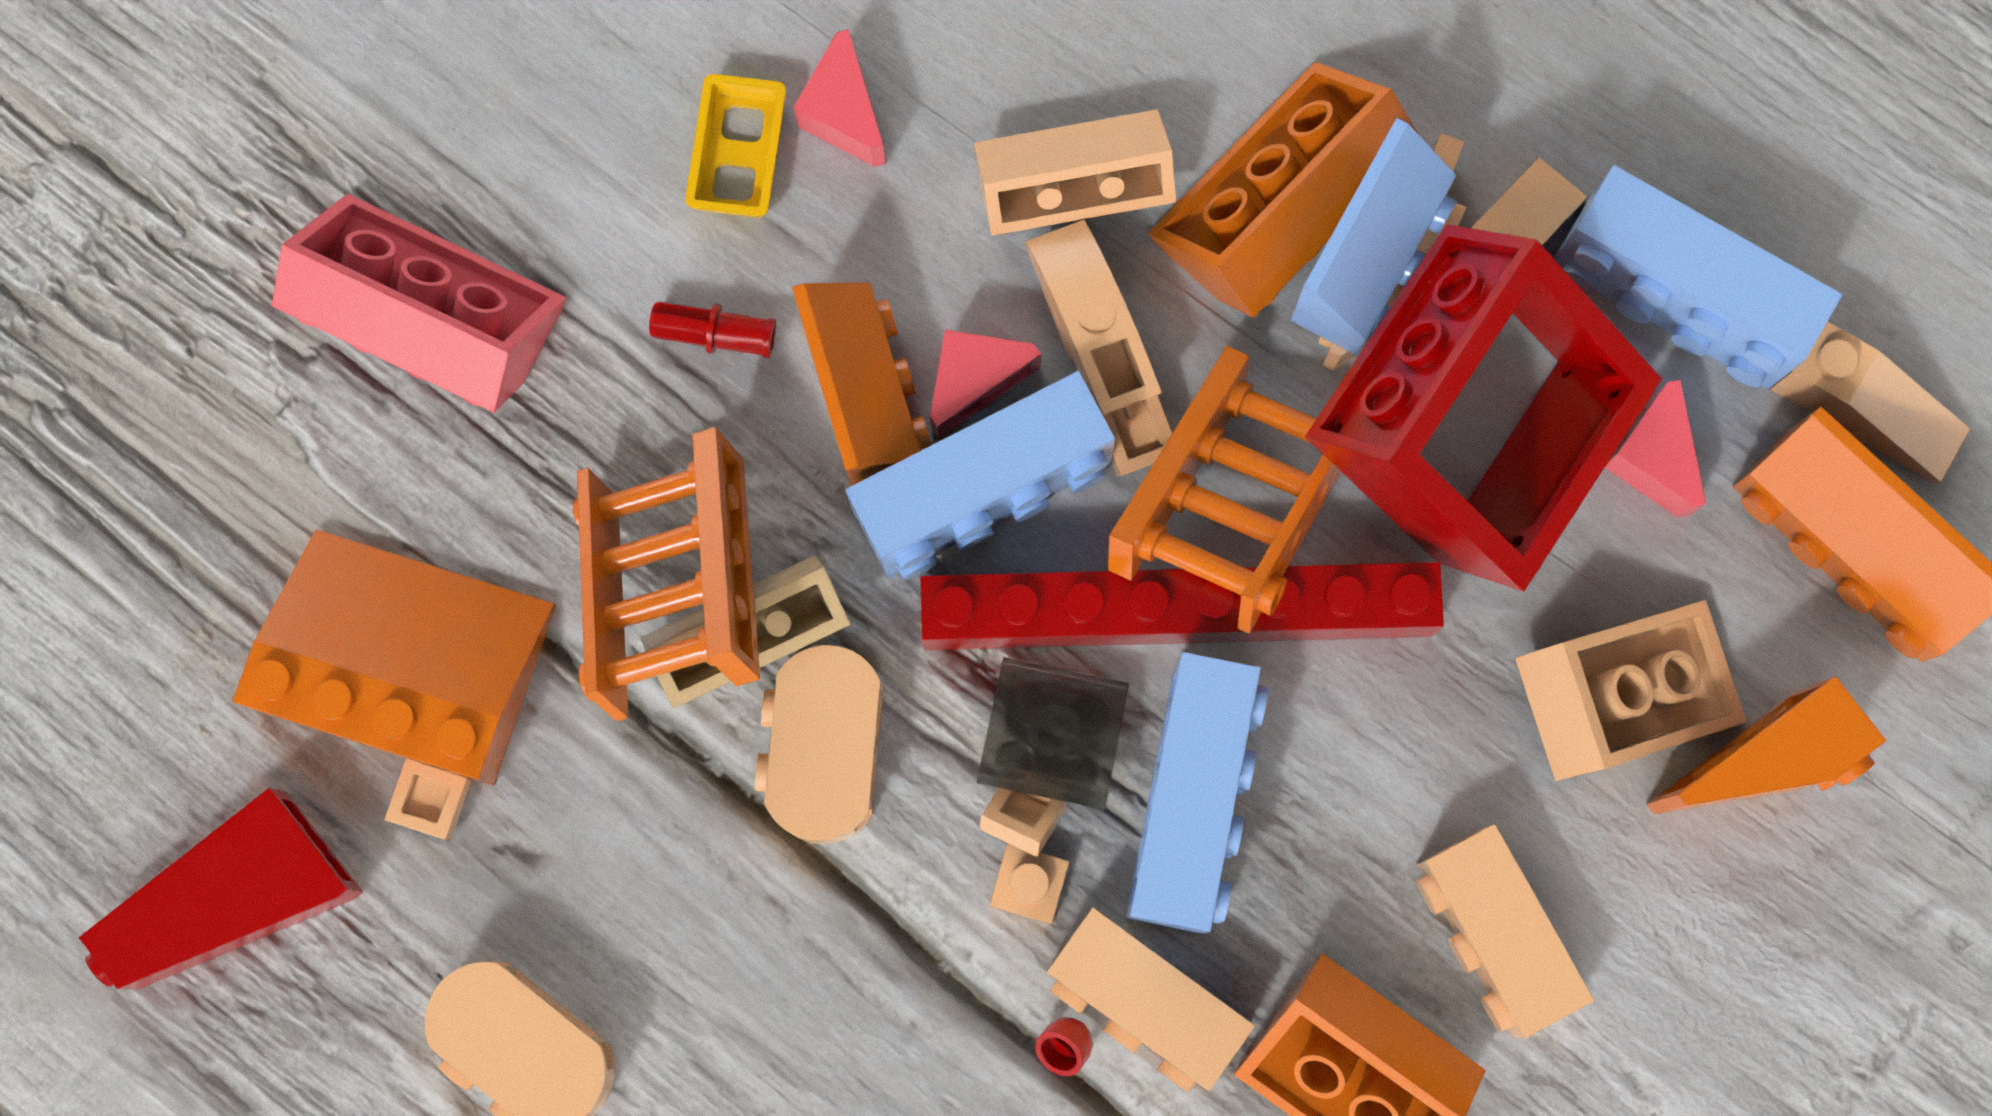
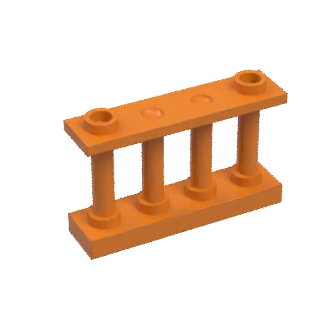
[1108,346,1342,634]
[573,427,760,721]

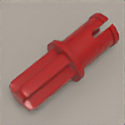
[649,301,776,358]

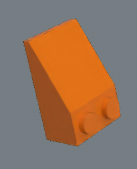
[1646,676,1887,815]

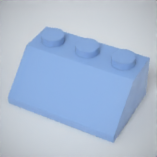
[1290,118,1457,356]

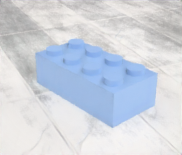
[1554,165,1843,389]
[845,371,1115,580]
[1125,652,1269,935]

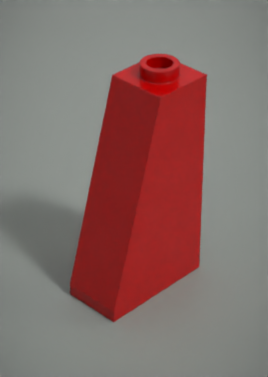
[78,787,363,989]

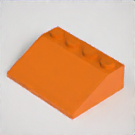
[232,529,556,786]

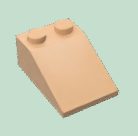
[1515,600,1747,781]

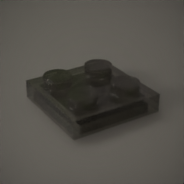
[977,657,1129,810]

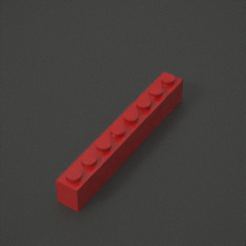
[920,562,1444,650]

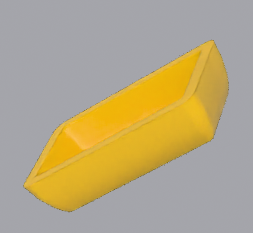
[685,74,786,218]

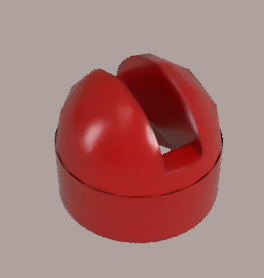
[1035,1017,1094,1076]

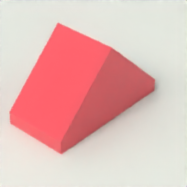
[794,29,886,167]
[930,330,1041,440]
[1605,380,1706,518]

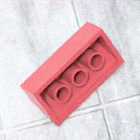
[271,193,566,413]

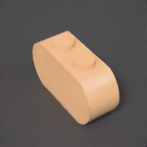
[755,645,884,844]
[425,962,615,1116]

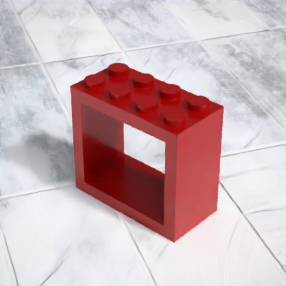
[1305,224,1662,592]

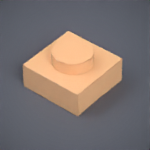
[384,758,472,841]
[980,769,1068,857]
[989,843,1069,925]

